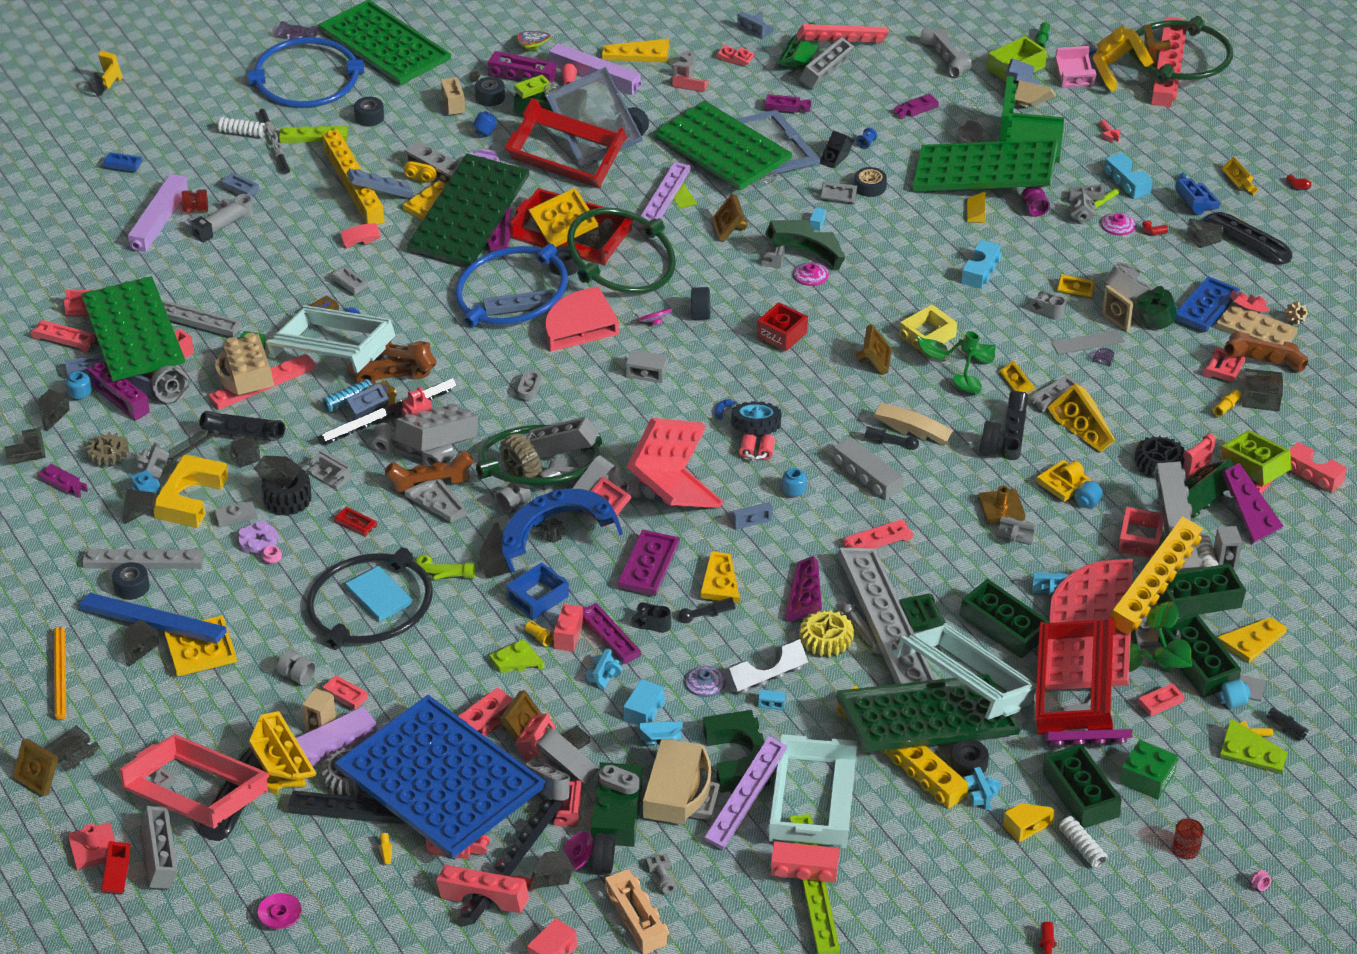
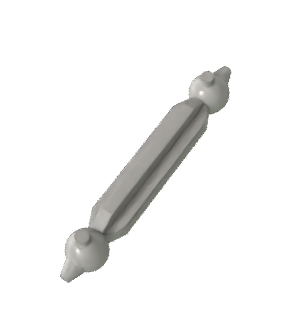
[840,602,883,656]

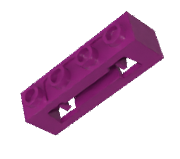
[488,51,557,83]
[87,361,150,421]

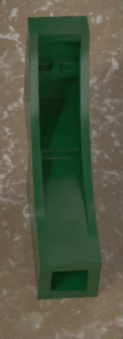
[765,220,845,270]

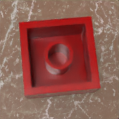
[757,302,808,351]

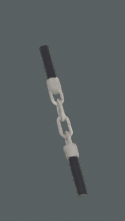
[259,109,290,174]

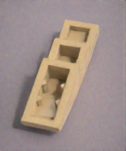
[874,403,953,446]

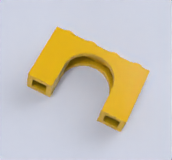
[152,454,229,528]

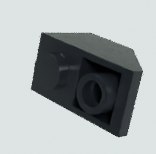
[820,130,855,168]

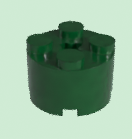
[1137,286,1178,329]

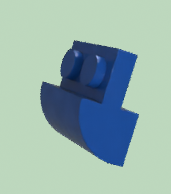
[1175,178,1221,215]

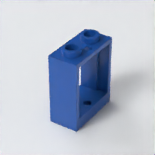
[506,562,569,620]

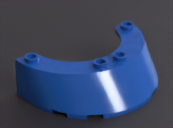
[502,489,623,573]

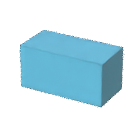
[810,207,826,231]
[758,689,786,710]

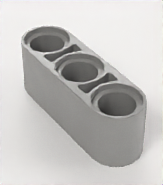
[572,455,616,511]
[526,761,570,800]

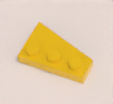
[701,551,740,603]
[1217,617,1287,663]

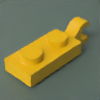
[1221,156,1259,195]

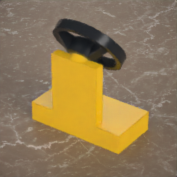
[94,51,123,95]

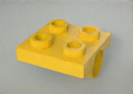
[1036,460,1091,502]

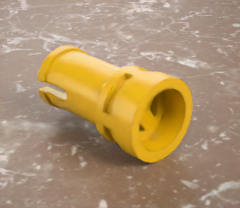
[525,620,554,646]

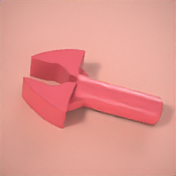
[1100,120,1120,143]

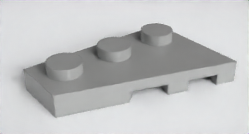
[405,479,467,522]

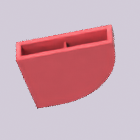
[546,286,619,352]

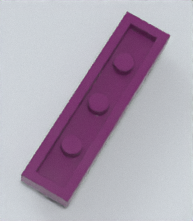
[583,603,641,664]

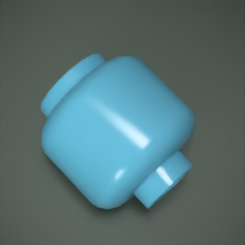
[1218,679,1251,709]

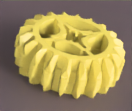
[799,609,854,658]

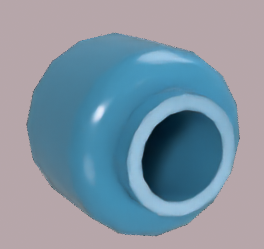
[66,371,92,399]
[782,468,807,497]
[1074,481,1103,509]

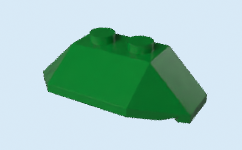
[776,22,819,68]

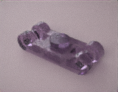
[274,21,319,40]

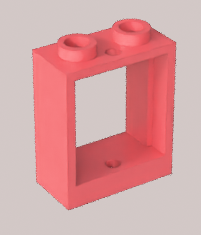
[1118,507,1163,558]

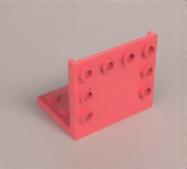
[627,418,724,509]

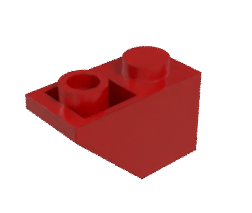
[101,841,130,894]

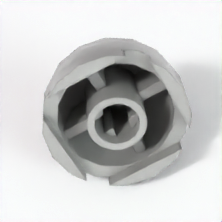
[151,365,189,403]

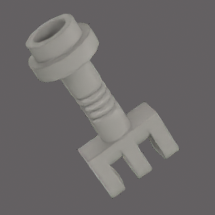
[645,854,676,894]

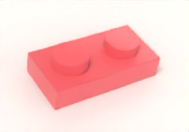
[323,675,368,710]
[1138,683,1185,717]

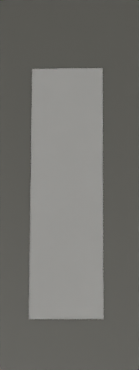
[1052,329,1125,354]

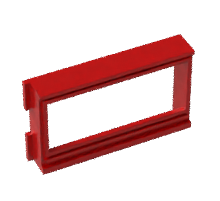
[504,98,627,188]
[510,188,634,266]
[1035,617,1117,735]

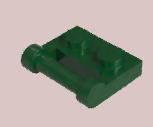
[899,593,946,632]

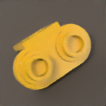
[404,161,437,183]

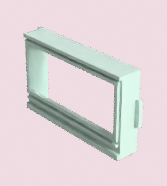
[266,305,396,373]
[892,623,1037,720]
[769,734,857,848]

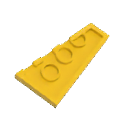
[602,38,669,63]

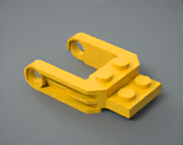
[1093,25,1154,92]

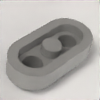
[518,370,541,400]
[599,765,639,794]

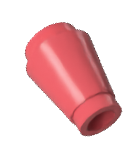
[561,64,577,85]

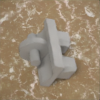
[135,442,169,479]
[998,516,1036,544]

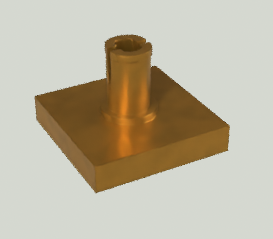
[1144,24,1171,68]
[712,193,748,242]
[856,324,892,375]
[978,485,1026,525]
[500,690,542,741]
[13,739,58,796]

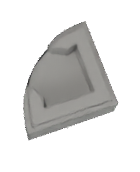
[154,767,176,789]

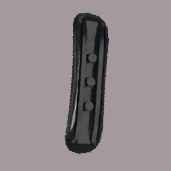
[1201,212,1293,264]
[199,747,265,841]

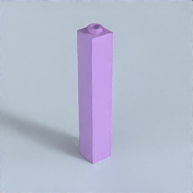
[549,43,642,95]
[128,174,188,252]

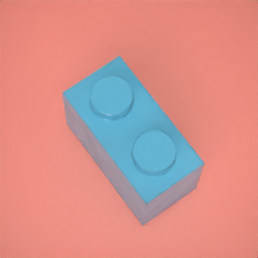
[623,679,666,726]

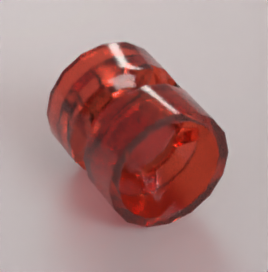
[182,189,208,213]
[1172,818,1204,859]

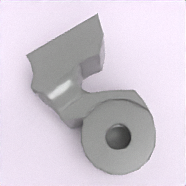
[673,50,696,77]

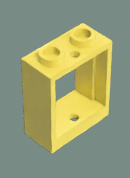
[899,304,957,354]

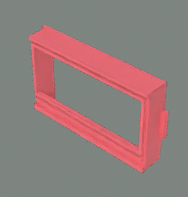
[119,734,269,829]

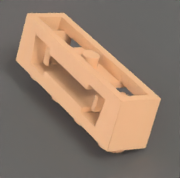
[605,869,669,954]

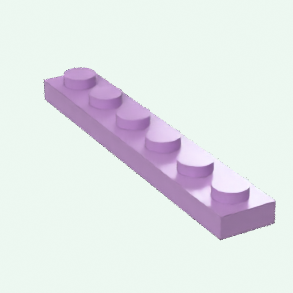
[637,162,690,228]
[705,736,787,850]

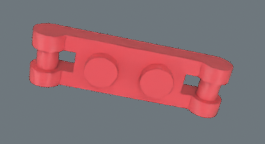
[30,320,97,352]
[842,519,914,549]

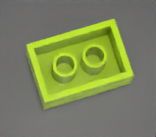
[1221,430,1291,486]

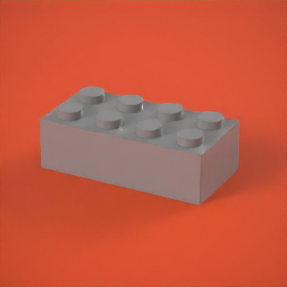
[396,403,479,452]

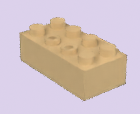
[215,333,274,395]
[643,739,711,825]

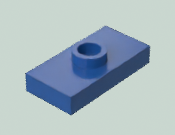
[103,152,142,172]

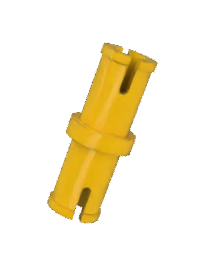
[1213,389,1242,417]

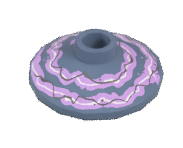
[685,666,726,697]

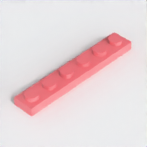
[796,24,889,43]
[209,353,316,410]

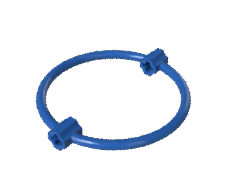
[248,37,364,108]
[455,243,568,328]

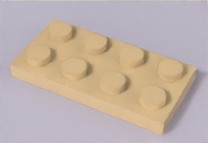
[1216,303,1298,345]

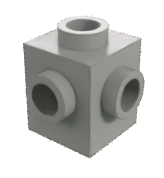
[1070,192,1096,224]

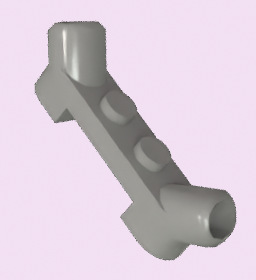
[920,28,972,78]
[372,423,454,466]
[539,460,627,492]

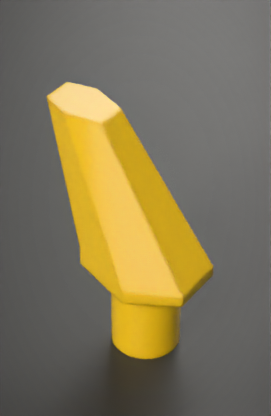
[378,833,392,864]

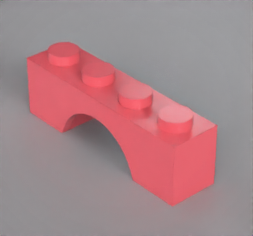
[436,865,529,914]

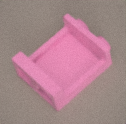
[1055,46,1096,88]

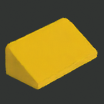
[967,192,986,223]
[1057,274,1096,298]
[999,360,1036,392]

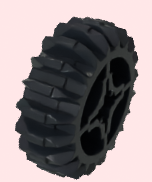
[1134,435,1185,478]

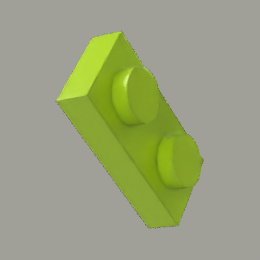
[514,75,551,98]

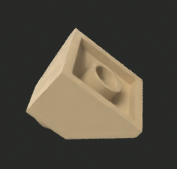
[1015,80,1056,108]
[1102,285,1133,332]

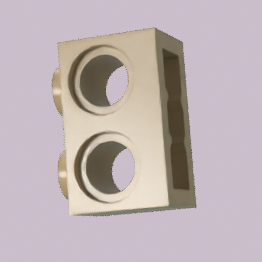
[441,77,465,115]

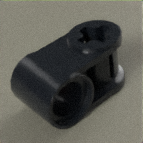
[631,602,672,633]

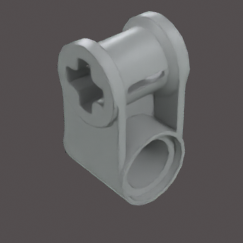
[1030,290,1065,320]

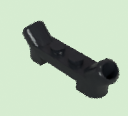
[1002,391,1028,460]
[199,411,286,441]

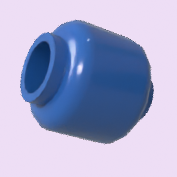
[472,111,497,137]

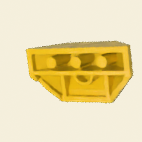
[248,711,317,780]

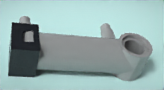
[187,194,253,243]

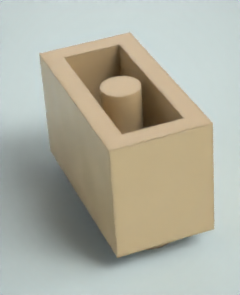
[302,688,336,733]

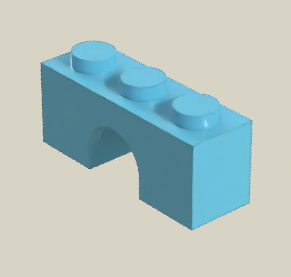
[1104,152,1153,199]
[961,240,1002,289]

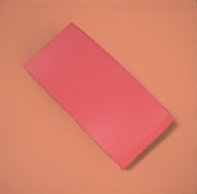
[716,45,755,65]
[341,223,381,248]
[1229,290,1270,312]

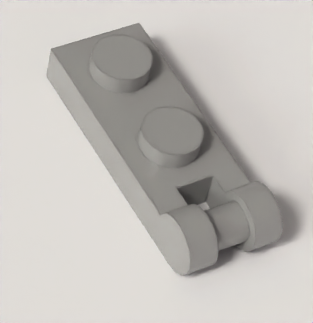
[1029,375,1080,413]

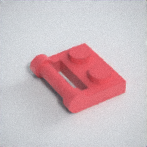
[1203,347,1246,382]
[1183,433,1215,479]

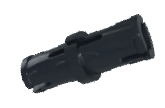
[1266,707,1309,740]

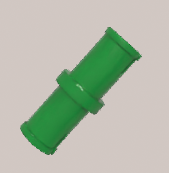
[1036,22,1050,48]

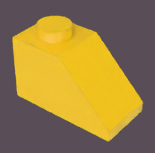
[1003,803,1054,843]

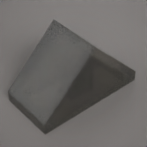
[1187,218,1224,248]
[123,489,157,524]

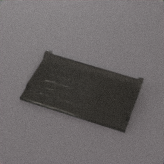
[160,430,220,465]

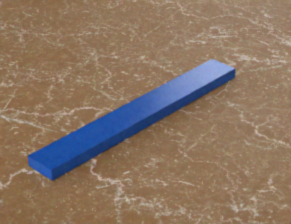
[79,593,227,644]

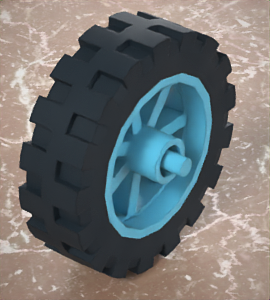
[731,401,781,435]

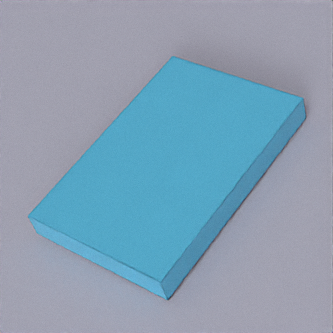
[346,566,413,622]

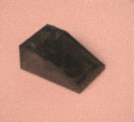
[1242,368,1283,411]

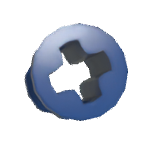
[856,127,877,149]

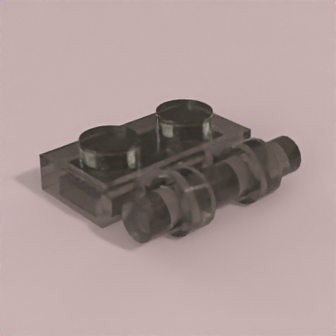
[44,725,100,772]

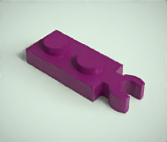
[894,93,939,119]
[765,94,811,113]
[38,464,88,498]

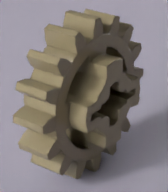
[87,432,129,466]

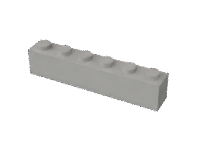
[1154,462,1202,572]

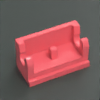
[64,290,90,317]
[514,713,556,761]
[554,780,582,827]

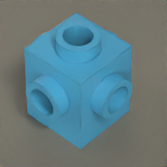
[130,470,161,504]

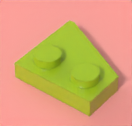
[489,639,545,673]

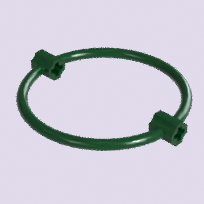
[1128,15,1233,85]
[567,207,676,294]
[476,425,602,486]

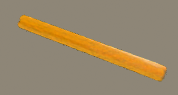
[54,627,66,720]

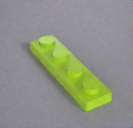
[280,125,348,143]

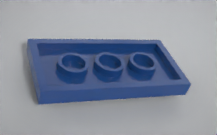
[1175,276,1240,332]

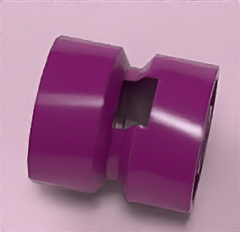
[1022,186,1050,217]

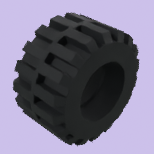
[261,466,312,515]

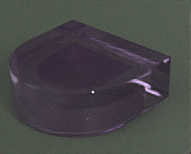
[1093,348,1114,367]

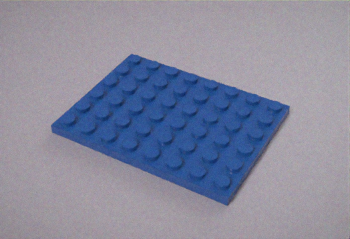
[335,695,546,859]

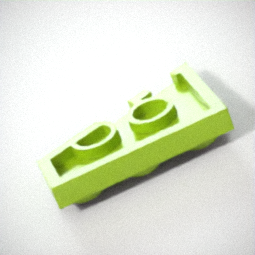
[1220,718,1288,774]

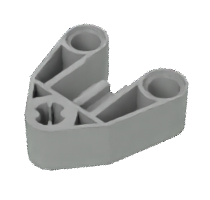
[1104,262,1154,302]
[536,727,599,786]

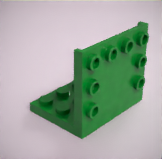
[1000,76,1064,163]

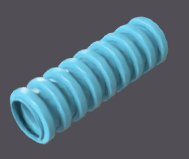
[323,379,372,413]

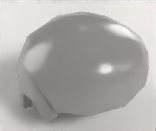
[957,120,984,143]

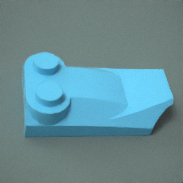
[640,721,683,745]

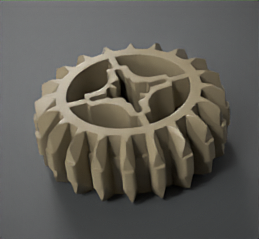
[499,433,542,478]

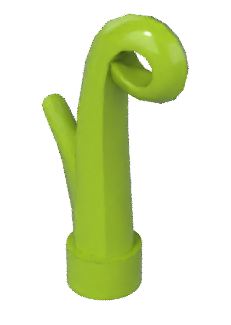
[414,555,476,580]

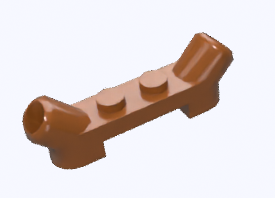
[1224,332,1308,372]
[369,341,437,371]
[348,351,433,385]
[385,451,474,492]

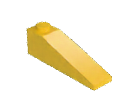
[1047,384,1116,452]

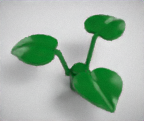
[917,331,996,394]
[1129,601,1192,672]

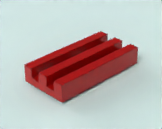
[334,507,377,537]

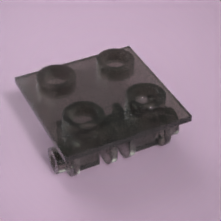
[574,218,617,250]

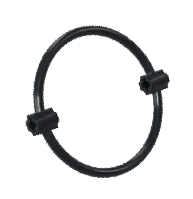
[306,547,433,650]

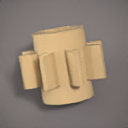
[1284,302,1308,324]

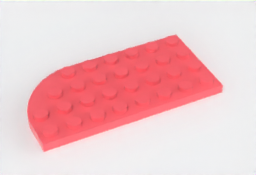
[1046,559,1134,690]

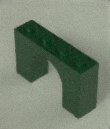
[703,710,773,793]

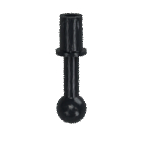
[864,426,919,450]
[678,597,735,624]

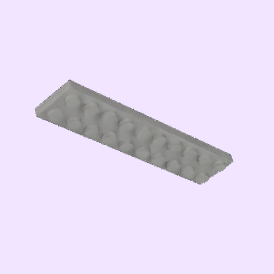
[837,548,936,684]

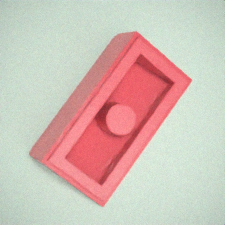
[673,75,709,92]

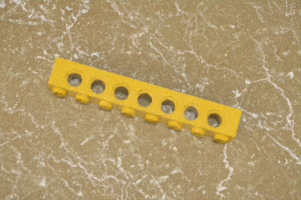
[322,130,385,225]
[1110,516,1203,635]
[837,686,968,809]

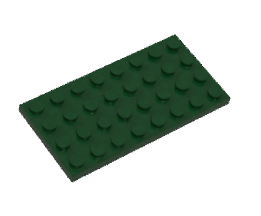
[407,153,530,267]
[836,674,1021,752]

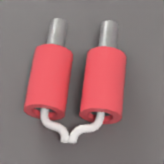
[739,432,775,461]

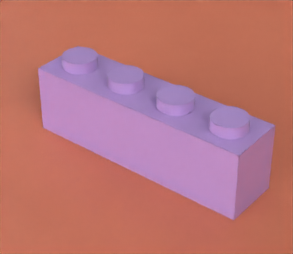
[296,706,377,767]

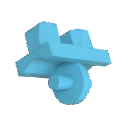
[1032,572,1069,596]
[586,649,622,689]
[964,767,1001,810]

